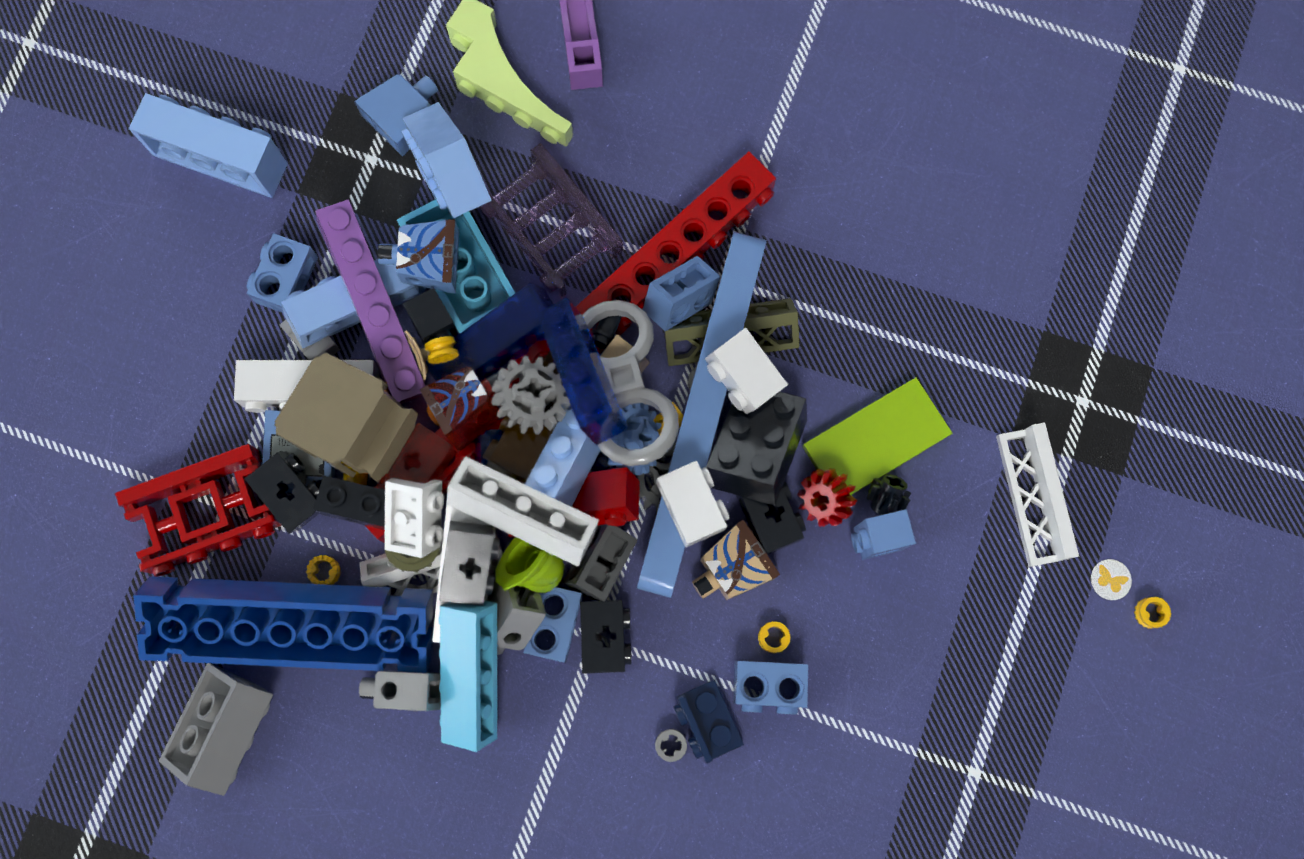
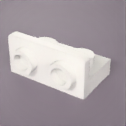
[385,478,444,558]

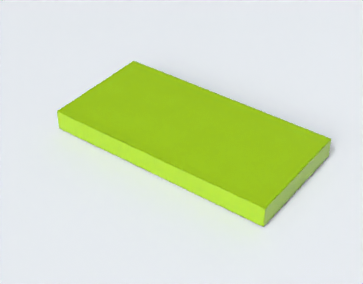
[802,377,953,495]

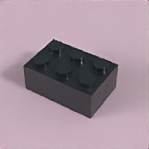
[706,392,807,506]

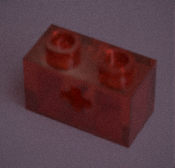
[378,423,457,487]

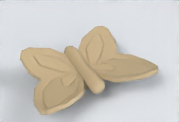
[404,330,430,382]

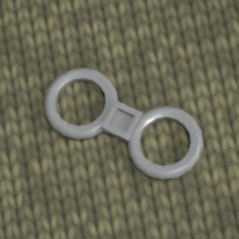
[572,300,679,466]

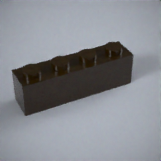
[482,347,588,484]

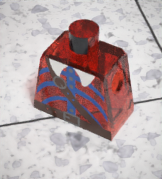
[420,367,510,452]

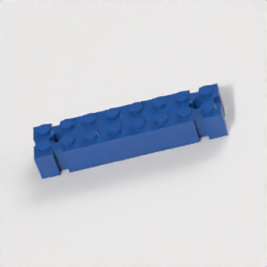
[133,576,433,673]

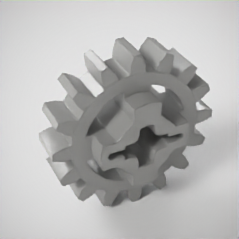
[492,356,571,435]

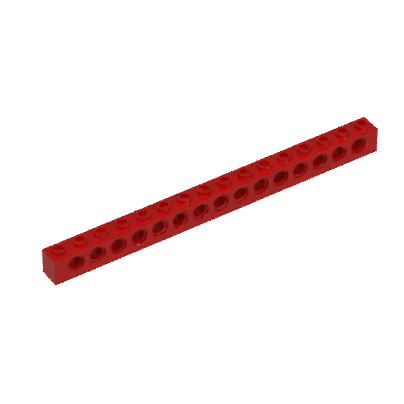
[366,151,777,543]

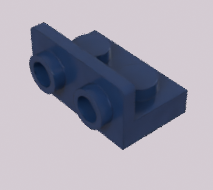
[673,679,744,764]

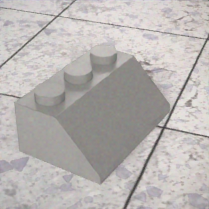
[159,663,273,796]

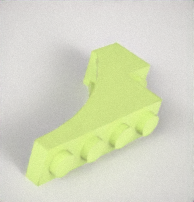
[446,0,573,147]

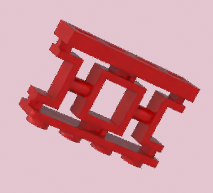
[115,444,282,577]

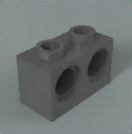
[563,524,638,601]

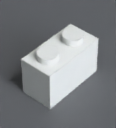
[704,328,788,414]
[656,461,729,548]

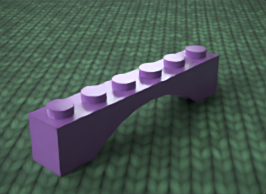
[560,0,603,90]
[316,199,425,404]

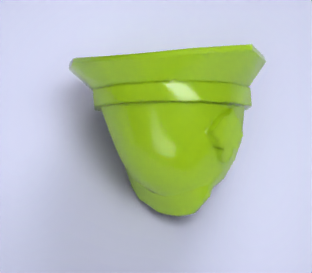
[496,537,564,593]

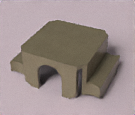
[274,353,418,482]

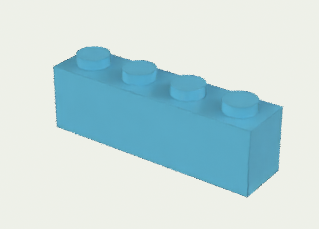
[439,601,497,752]

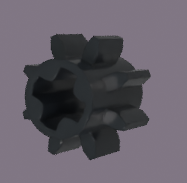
[867,474,911,515]

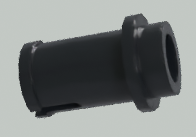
[590,316,623,349]

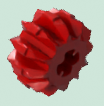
[797,468,858,527]

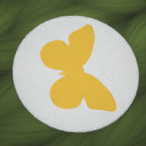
[1091,559,1132,600]

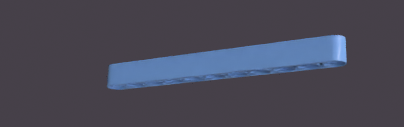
[637,232,767,598]

